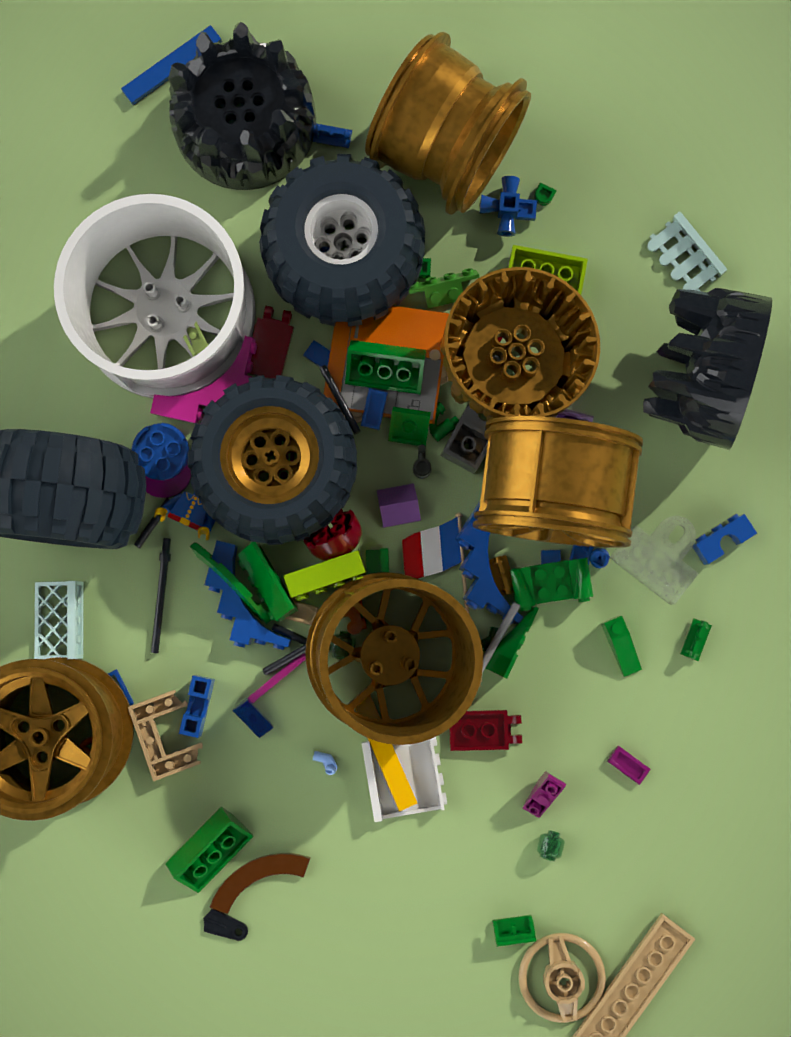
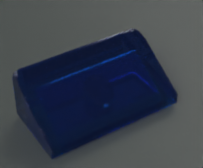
[233,697,274,738]

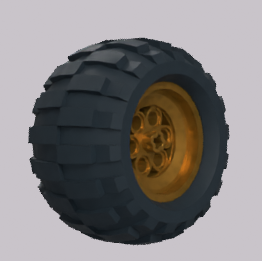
[188,375,357,545]

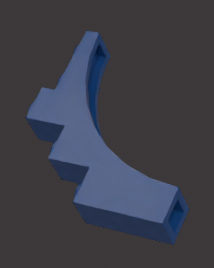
[455,501,523,625]
[204,540,291,650]

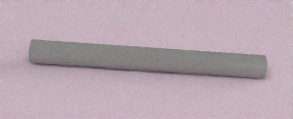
[482,602,520,673]

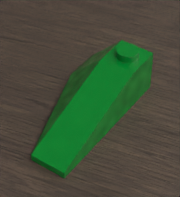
[485,606,539,679]

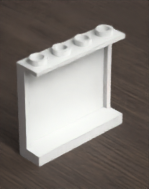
[362,737,447,822]

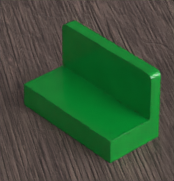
[366,548,389,575]

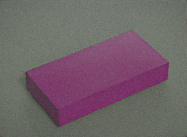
[607,746,651,785]

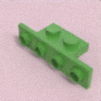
[409,268,480,308]

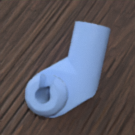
[313,751,337,775]

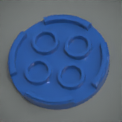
[131,423,190,480]

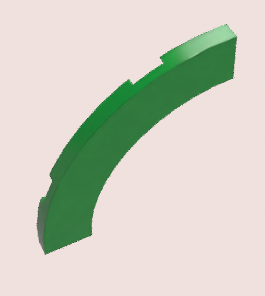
[190,542,271,624]

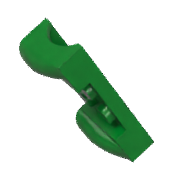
[509,557,593,611]

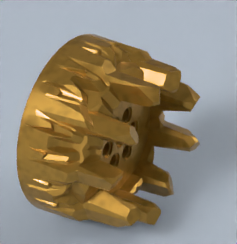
[440,267,600,420]

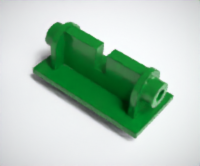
[680,618,712,661]

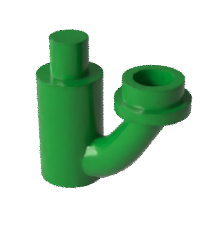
[429,402,459,442]

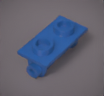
[313,124,353,148]

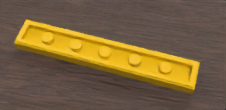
[354,695,417,812]

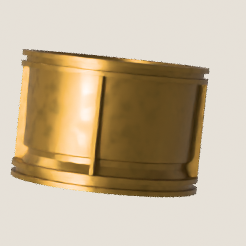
[473,416,643,548]

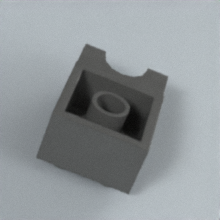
[440,404,488,474]

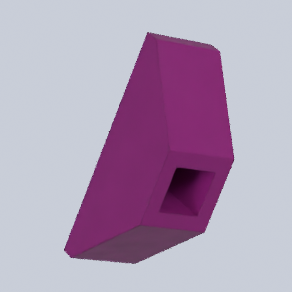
[523,771,566,818]

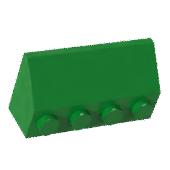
[345,340,427,394]
[237,542,298,622]
[165,807,254,893]

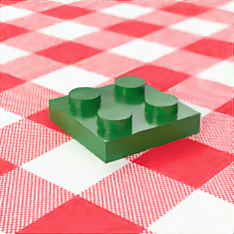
[388,406,431,447]

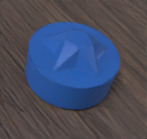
[590,548,610,568]

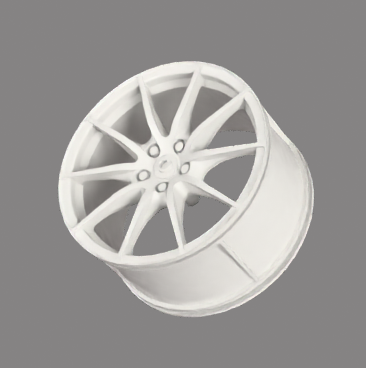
[54,194,256,398]

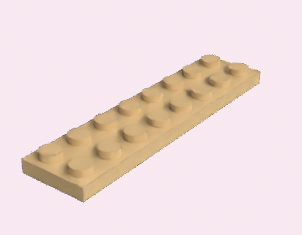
[572,913,695,1037]

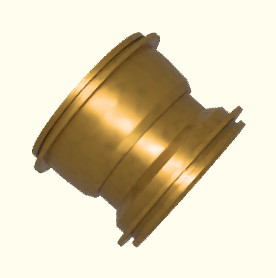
[365,32,531,215]
[0,657,134,821]

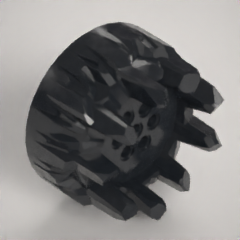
[169,22,316,190]
[643,288,772,450]

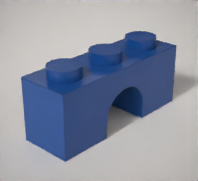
[692,514,757,565]
[179,675,215,738]

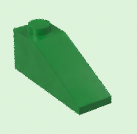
[601,616,642,677]

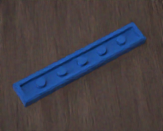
[121,25,222,105]

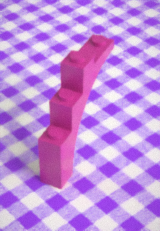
[150,336,257,424]

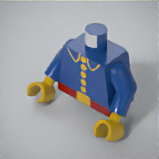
[154,491,215,540]

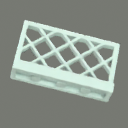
[34,581,84,659]

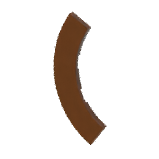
[210,853,311,914]

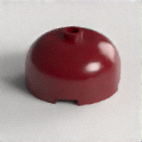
[303,508,362,561]

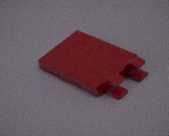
[248,305,294,378]
[449,710,522,751]

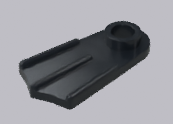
[203,909,248,941]

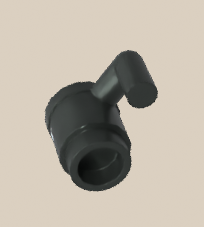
[413,444,432,479]

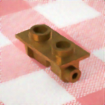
[489,555,514,596]

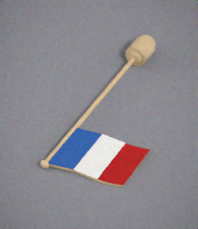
[402,513,483,687]

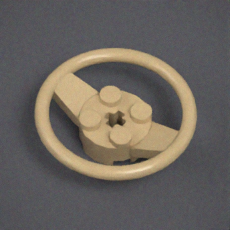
[519,933,606,1023]

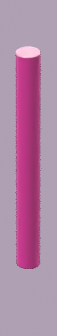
[243,653,306,707]

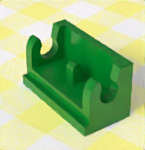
[492,915,536,947]

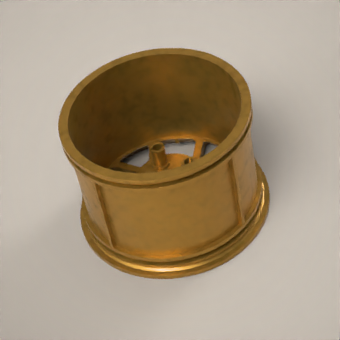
[305,573,483,745]

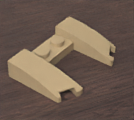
[128,690,203,781]

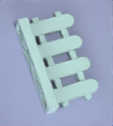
[647,211,727,291]

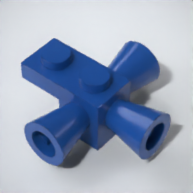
[479,176,537,237]

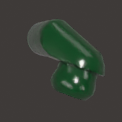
[481,627,499,651]

